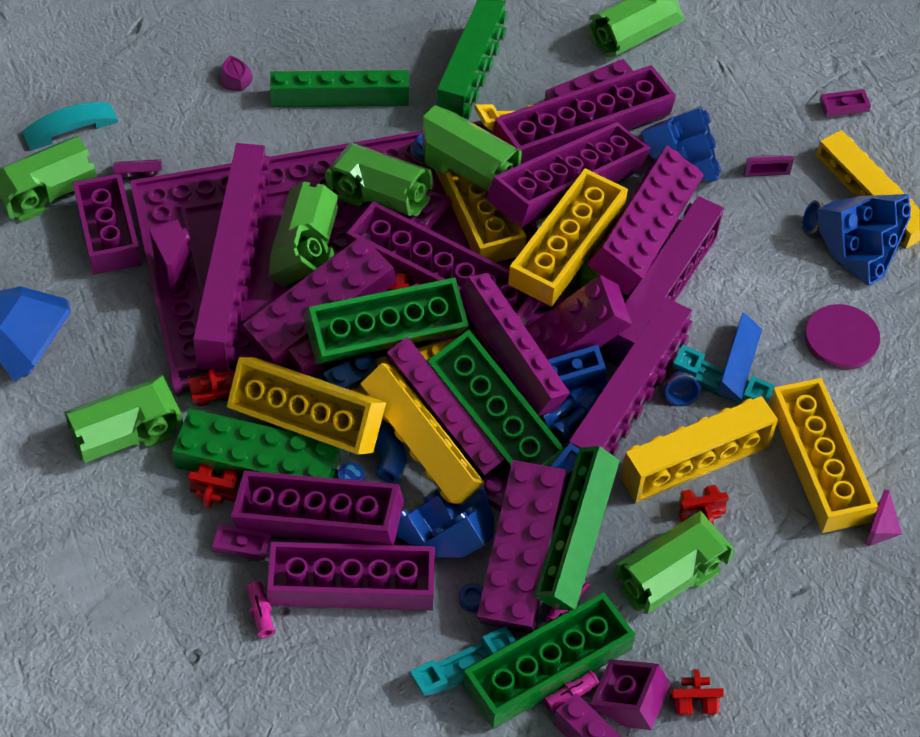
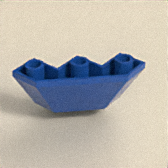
[641,106,722,182]
[818,194,911,285]
[0,286,71,382]
[396,470,494,558]

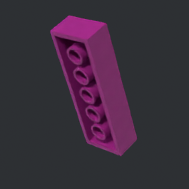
[243,235,397,367]
[477,460,568,633]
[231,471,404,545]
[267,542,435,611]

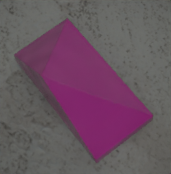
[743,155,794,177]
[865,489,902,546]

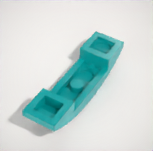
[22,102,118,151]
[673,345,775,404]
[409,626,516,696]

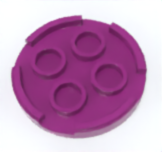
[805,304,880,370]

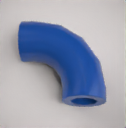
[374,423,407,484]

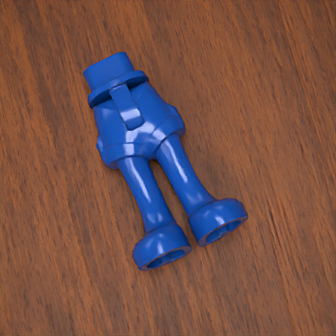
[539,379,608,445]

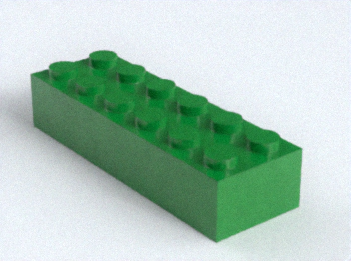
[437,0,508,120]
[303,278,469,364]
[428,329,565,470]
[172,408,341,483]
[463,592,636,729]

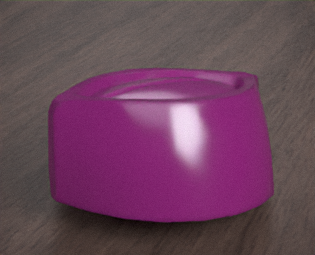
[218,55,253,91]

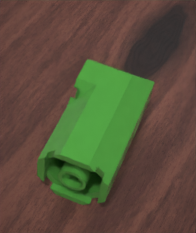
[588,0,685,57]
[422,105,522,191]
[0,136,97,222]
[324,142,434,216]
[268,181,338,287]
[64,375,183,463]
[614,511,735,614]

